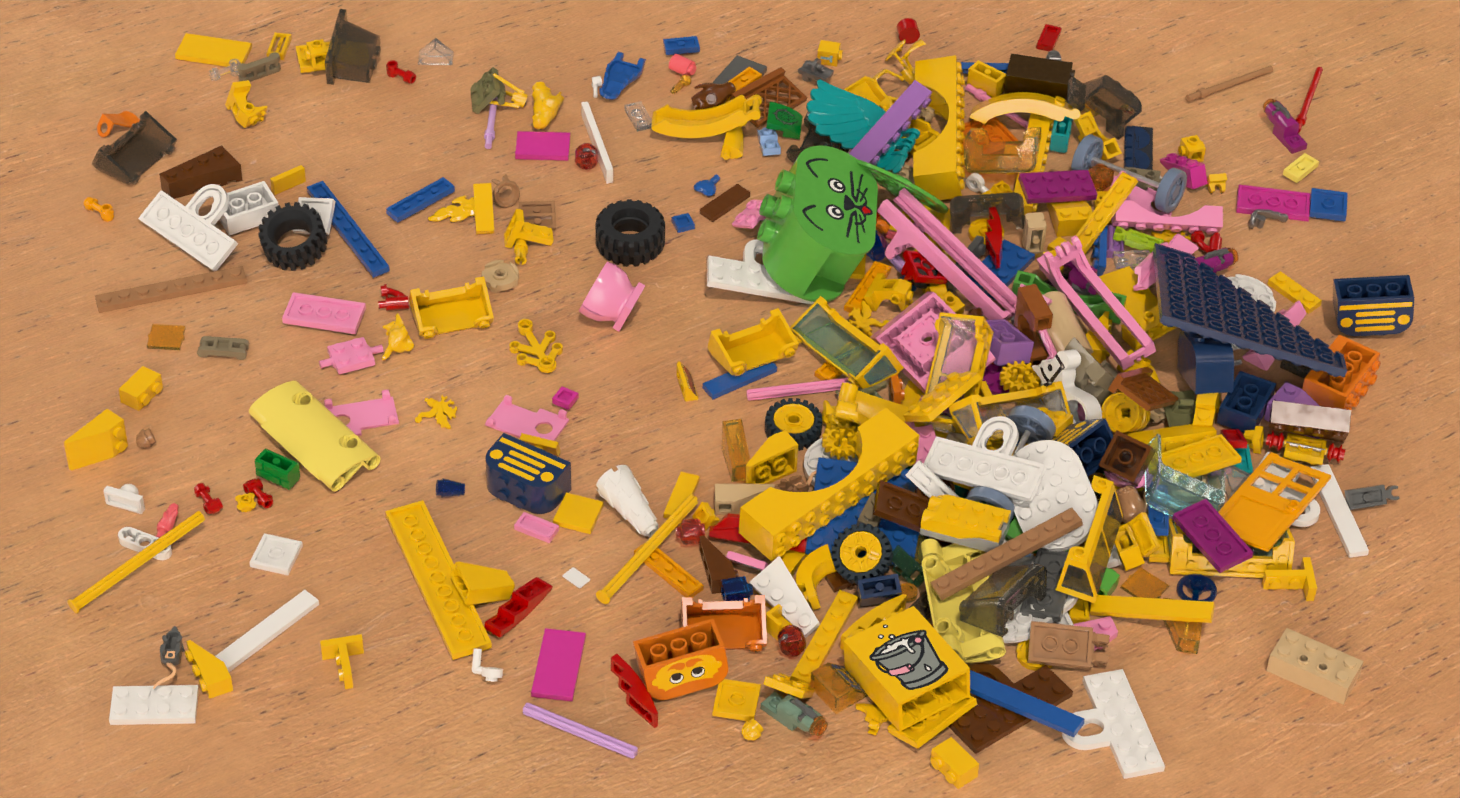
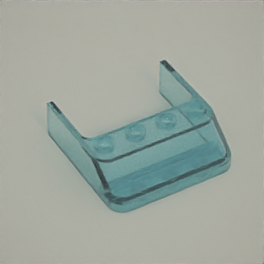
[1145,434,1225,517]

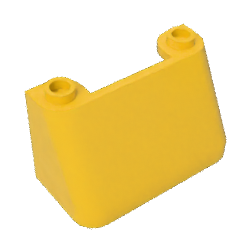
[409,276,494,339]
[708,308,799,376]

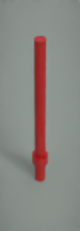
[1296,67,1323,133]

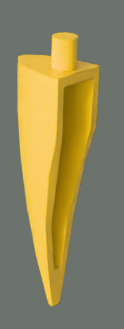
[720,126,744,160]

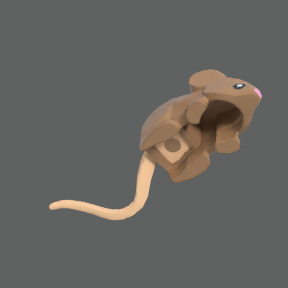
[774,471,817,492]

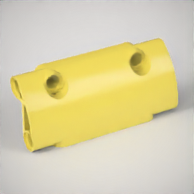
[249,381,381,491]
[920,539,1006,663]

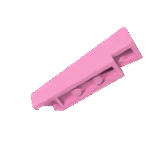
[1133,234,1199,291]
[1242,300,1306,371]

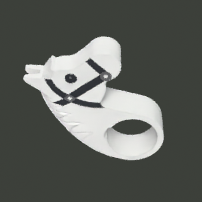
[1032,349,1102,424]

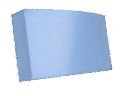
[757,127,781,156]

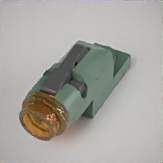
[760,691,828,737]

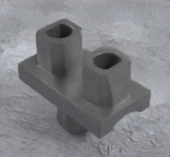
[798,58,834,83]

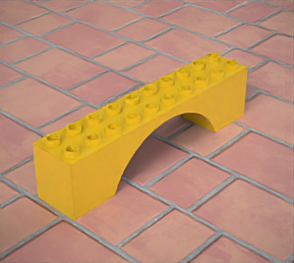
[913,55,965,200]
[739,408,920,561]

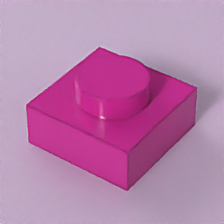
[552,386,579,410]

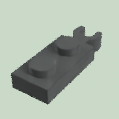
[1344,484,1400,510]

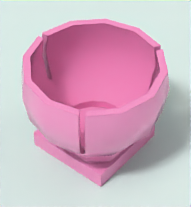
[579,261,645,331]

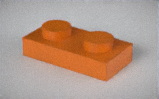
[889,371,905,404]

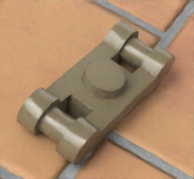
[237,52,281,82]
[197,336,250,360]

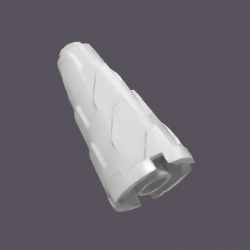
[596,465,659,537]

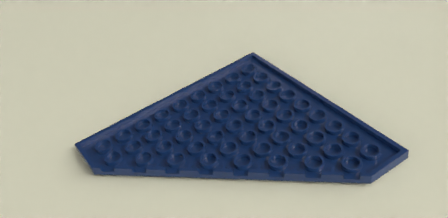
[1153,243,1347,377]

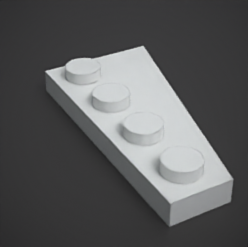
[749,556,820,639]

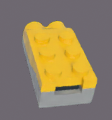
[920,494,1011,552]

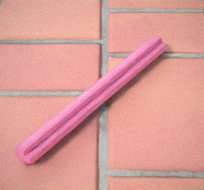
[746,378,859,401]

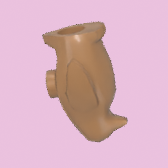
[1110,485,1149,524]

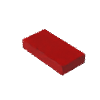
[1036,24,1062,52]
[1220,429,1248,448]

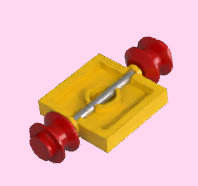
[1266,431,1346,465]

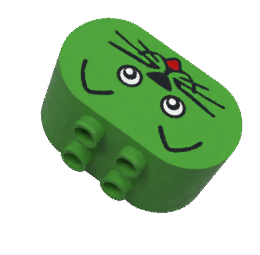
[757,146,878,302]

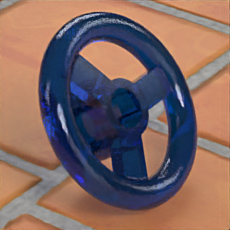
[1177,574,1217,602]

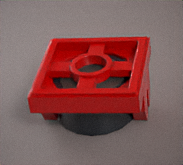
[901,250,948,289]

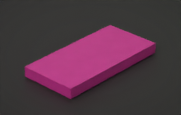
[1236,185,1310,222]
[531,628,586,702]

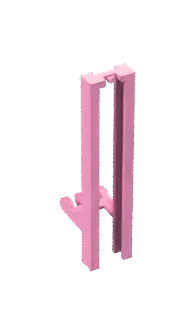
[877,188,1017,320]
[1037,235,1156,370]

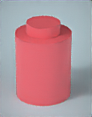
[669,54,696,76]

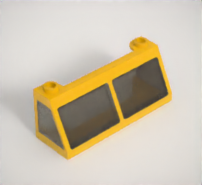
[1056,475,1123,603]

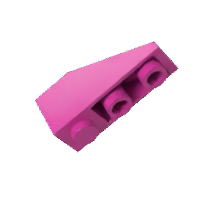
[1160,153,1208,189]

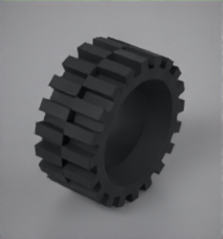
[258,202,328,271]

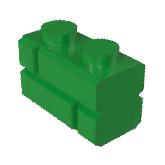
[255,449,300,489]

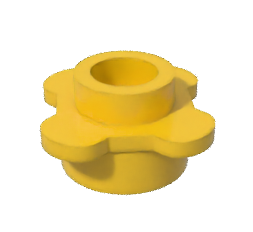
[235,493,257,512]

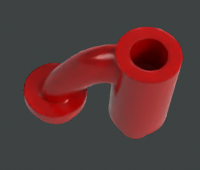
[1191,230,1222,253]
[378,284,409,311]

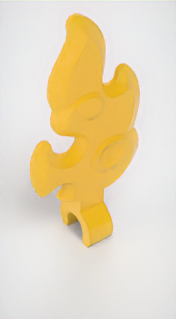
[428,195,475,222]

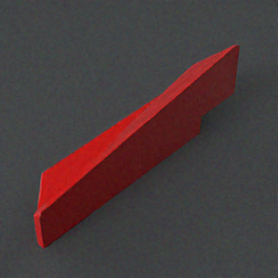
[709,513,807,553]

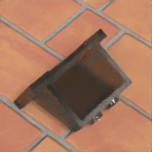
[325,9,381,85]
[1067,75,1142,140]

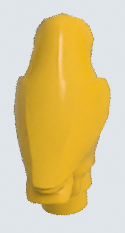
[532,82,564,129]

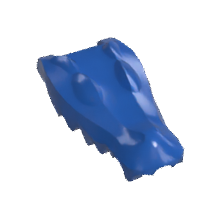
[599,51,646,100]

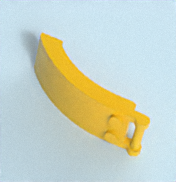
[844,76,940,156]
[970,92,1081,123]
[651,95,762,138]

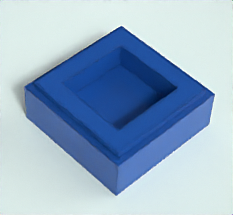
[671,213,695,233]

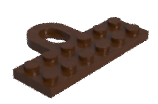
[873,478,955,544]
[949,663,1073,754]

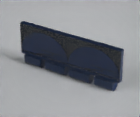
[1124,126,1153,170]

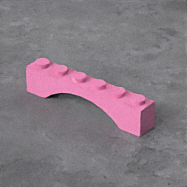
[1112,200,1223,235]

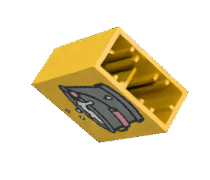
[843,606,970,732]

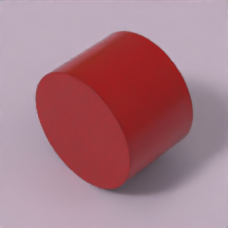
[897,18,920,44]

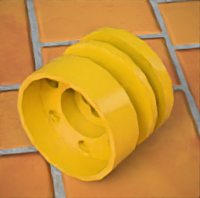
[1101,392,1151,433]

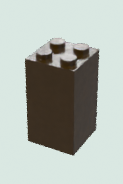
[1004,54,1075,103]

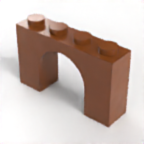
[1014,284,1053,367]

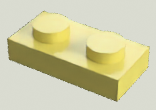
[1283,153,1319,183]

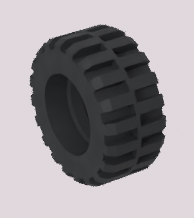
[595,199,665,266]

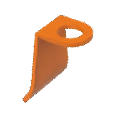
[97,111,142,137]

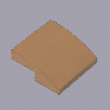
[519,201,556,230]

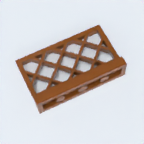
[729,67,808,128]
[1108,367,1179,412]

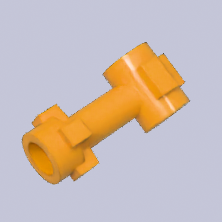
[84,197,114,222]

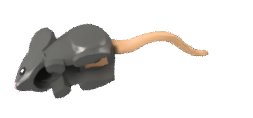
[153,626,185,689]

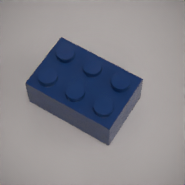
[1217,371,1276,433]

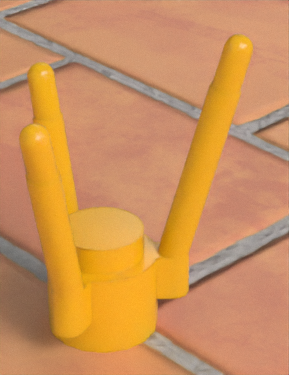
[489,73,528,109]

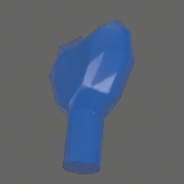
[694,174,720,197]

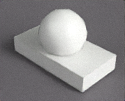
[104,484,145,514]

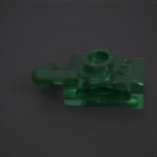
[892,545,925,588]

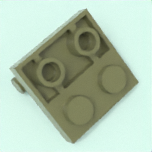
[471,67,506,114]

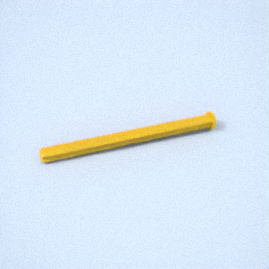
[596,494,698,604]
[67,511,205,614]

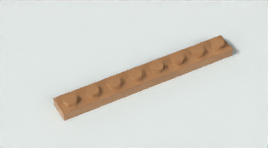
[95,266,247,313]
[930,507,1083,601]

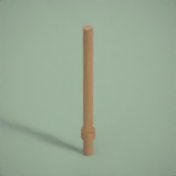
[1186,66,1273,102]

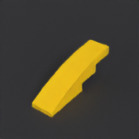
[840,594,907,650]

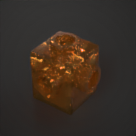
[1088,164,1114,191]

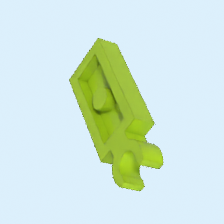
[1112,226,1164,254]

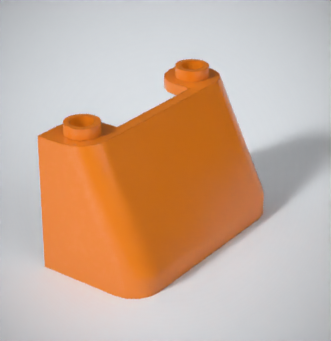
[681,595,767,652]

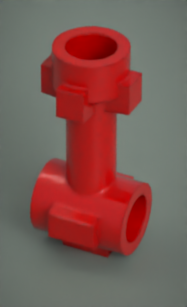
[386,60,416,84]
[243,478,274,509]
[194,483,223,515]

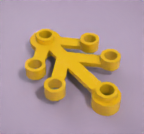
[509,319,563,373]

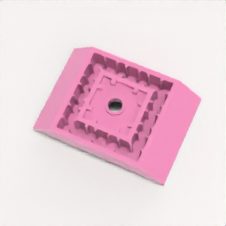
[870,292,996,394]

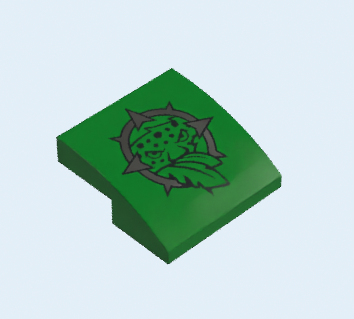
[766,102,803,140]

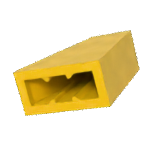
[450,561,515,605]

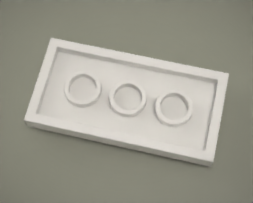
[109,685,199,725]

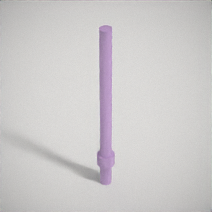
[484,97,498,149]

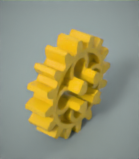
[999,361,1041,393]
[822,423,857,460]

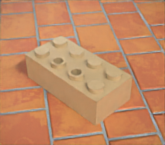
[1266,628,1364,705]

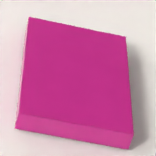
[515,131,570,161]

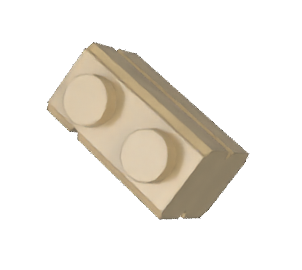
[1022,212,1047,254]

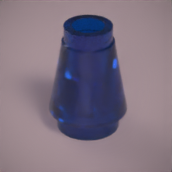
[436,478,465,498]

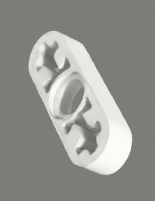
[118,527,172,560]

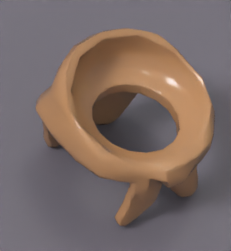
[492,174,520,207]

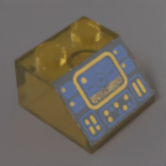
[810,663,868,714]

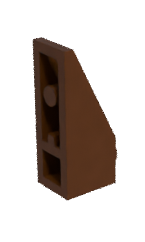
[699,535,739,594]

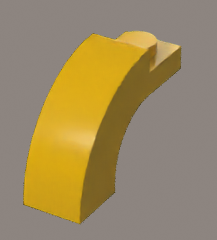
[1074,111,1122,161]
[1193,393,1222,427]
[796,544,836,610]

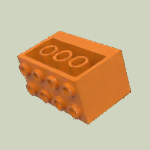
[1302,334,1381,412]

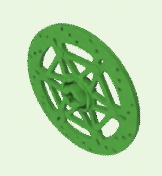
[857,159,949,213]

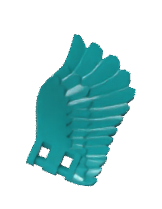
[806,79,920,174]

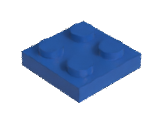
[1309,188,1348,221]

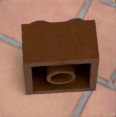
[1098,430,1155,487]

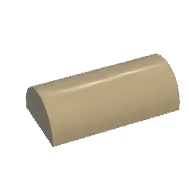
[1043,291,1094,354]

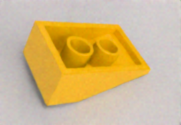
[1046,201,1092,237]
[64,409,128,471]
[745,430,798,484]

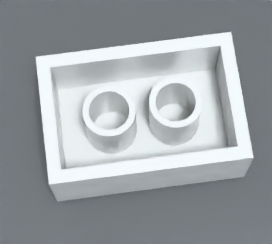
[213,181,279,236]

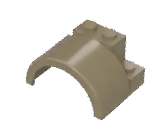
[1064,337,1119,408]

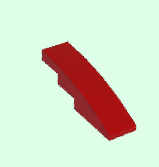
[985,207,1003,269]
[484,577,553,638]
[611,653,658,728]

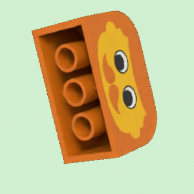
[633,618,728,700]

